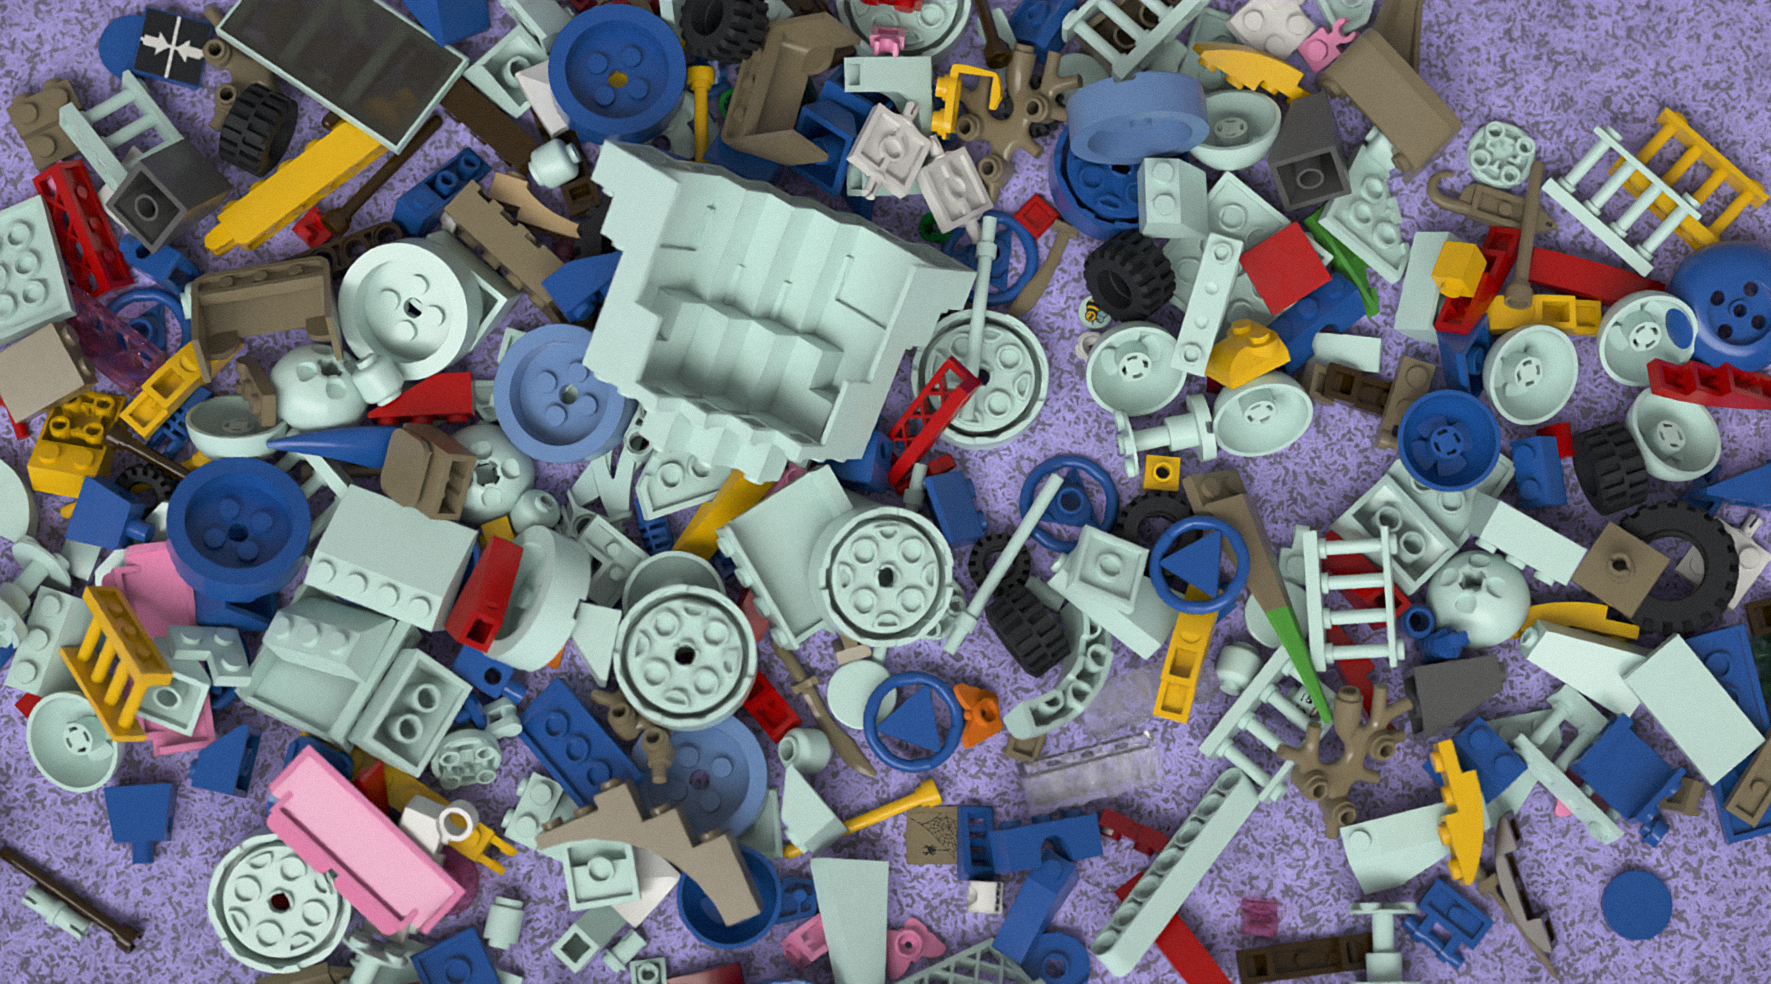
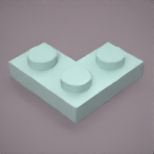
[575,514,650,609]
[166,625,252,687]

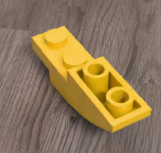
[1192,42,1312,105]
[1485,295,1602,337]
[119,339,244,441]
[1152,584,1224,725]
[1510,602,1640,643]
[1430,739,1484,886]

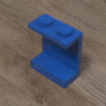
[1568,712,1687,825]

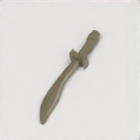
[1007,218,1080,319]
[769,641,877,777]
[1474,863,1559,980]

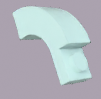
[0,459,38,543]

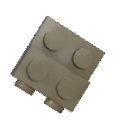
[6,78,98,173]

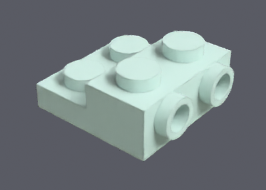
[501,772,579,862]
[559,839,642,912]

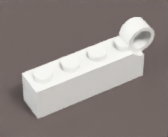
[364,794,479,944]

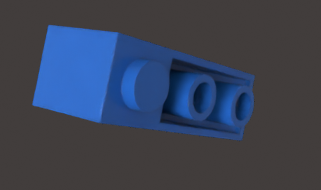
[391,146,493,238]
[541,251,623,325]

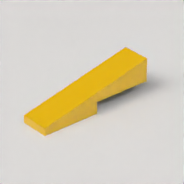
[671,469,785,562]

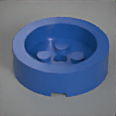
[548,4,686,146]
[1048,124,1189,242]
[166,457,311,602]

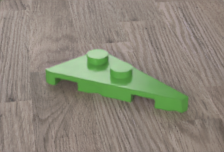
[1303,200,1380,318]

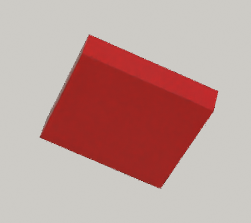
[1239,220,1332,316]

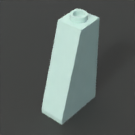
[1047,546,1185,660]
[1518,619,1653,718]
[810,858,889,984]

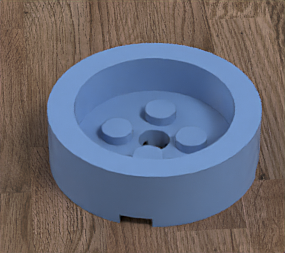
[1066,71,1210,165]
[493,324,638,464]
[630,715,771,841]

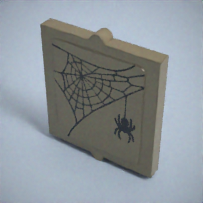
[903,806,971,865]

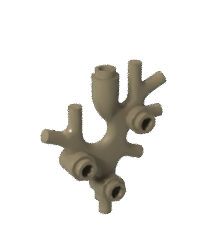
[203,0,343,133]
[956,43,1083,203]
[590,651,695,784]
[1276,683,1413,840]

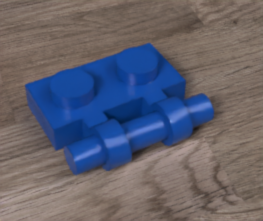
[1401,878,1495,969]

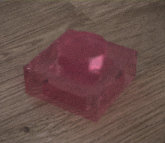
[1240,899,1278,937]

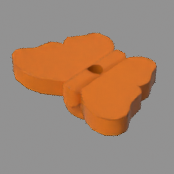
[953,683,1003,749]

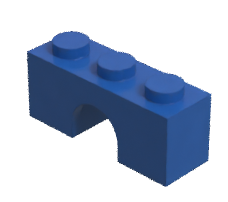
[1266,271,1366,376]
[988,808,1104,874]

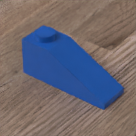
[1689,459,1771,511]
[992,848,1079,966]

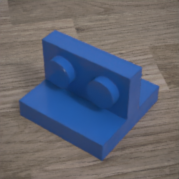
[1008,0,1080,67]

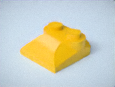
[1205,318,1291,390]

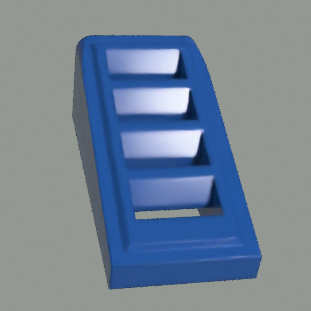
[957,805,998,881]

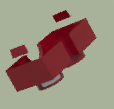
[1098,799,1170,857]

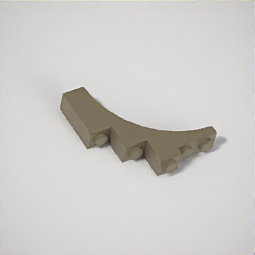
[534,776,765,927]

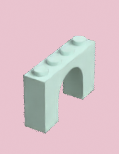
[844,56,934,196]

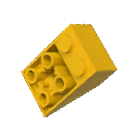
[27,390,127,498]

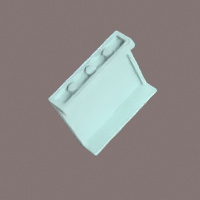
[715,464,894,650]
[235,583,422,754]

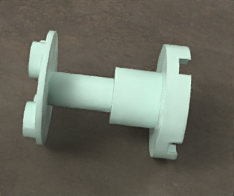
[1113,394,1217,478]
[0,535,72,648]
[1347,902,1421,984]
[340,926,409,984]

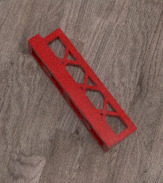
[32,159,135,304]
[886,355,982,486]

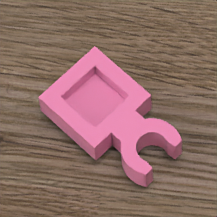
[1297,17,1360,74]
[870,26,906,57]

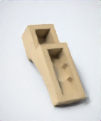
[488,171,580,243]

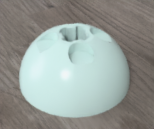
[1189,89,1281,171]
[1596,290,1699,387]
[1085,321,1187,417]
[1482,324,1578,425]
[268,343,369,433]
[1211,370,1313,457]
[1624,387,1721,482]
[185,394,290,461]
[450,424,535,526]
[1426,550,1531,648]
[622,551,726,655]
[26,690,126,793]

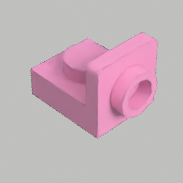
[780,913,828,971]

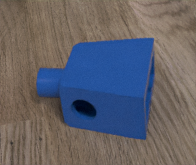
[119,233,204,299]
[817,414,893,494]
[64,475,156,550]
[449,645,529,704]
[104,783,178,864]

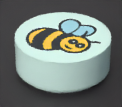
[1078,296,1111,330]

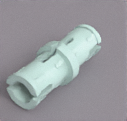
[21,884,93,941]

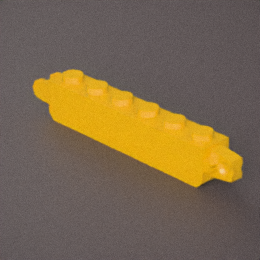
[203,88,419,257]
[295,728,518,876]

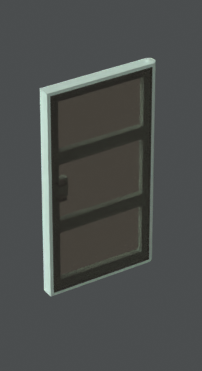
[215,0,471,156]

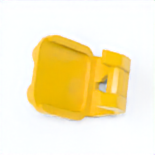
[931,64,1004,140]

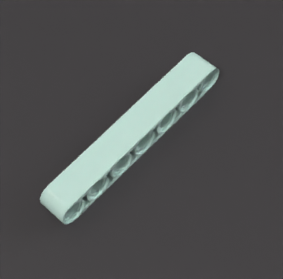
[1091,767,1260,977]

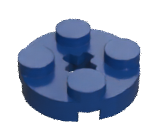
[1020,932,1090,984]

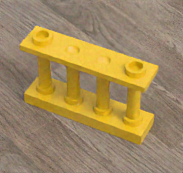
[1607,107,1770,251]
[59,586,174,742]

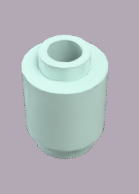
[483,896,525,950]

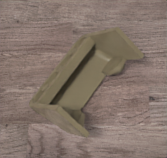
[721,12,862,166]
[1315,28,1462,185]
[191,256,343,383]

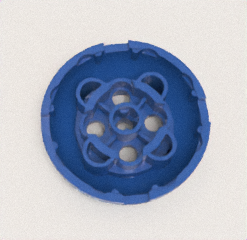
[1665,240,1771,372]

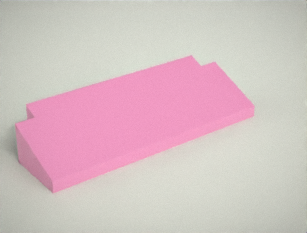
[101,541,216,757]
[266,744,466,935]

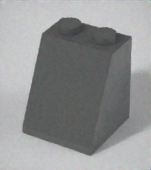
[1267,91,1352,212]
[105,138,234,255]
[1402,654,1506,742]

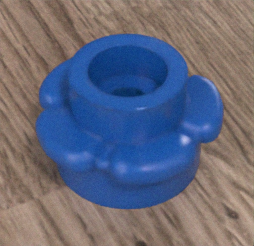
[1638,815,1670,848]

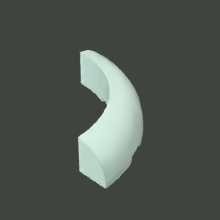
[1003,602,1114,740]

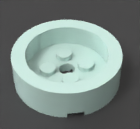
[836,0,971,67]
[338,238,483,380]
[911,309,1049,450]
[808,504,954,647]
[482,525,591,672]
[613,584,758,731]
[208,827,356,973]

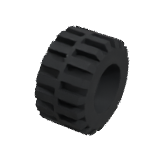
[679,0,769,65]
[219,82,298,178]
[1083,230,1176,323]
[1572,421,1648,516]
[1113,490,1203,580]
[985,583,1071,678]

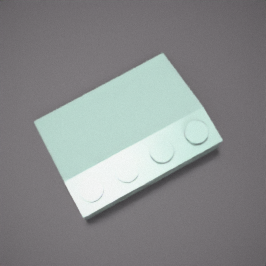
[304,484,479,632]

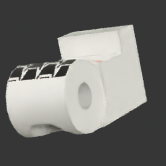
[967,881,1003,914]

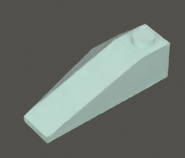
[1340,792,1492,895]

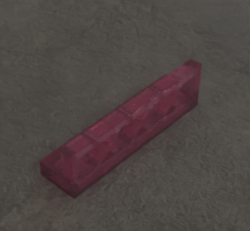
[61,279,166,395]

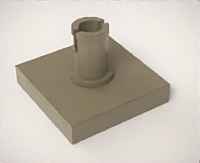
[1571,521,1671,619]

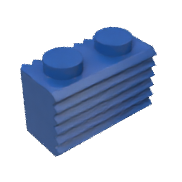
[1509,436,1568,510]

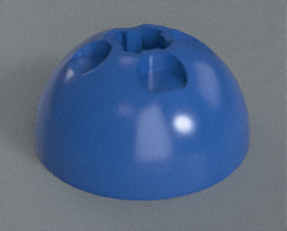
[1397,389,1501,492]
[676,844,782,949]

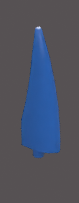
[266,425,403,468]

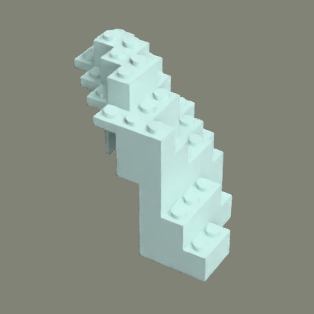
[582,140,978,484]

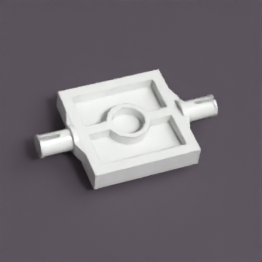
[1224,0,1317,60]
[846,101,933,200]
[915,134,994,245]
[1674,514,1771,612]

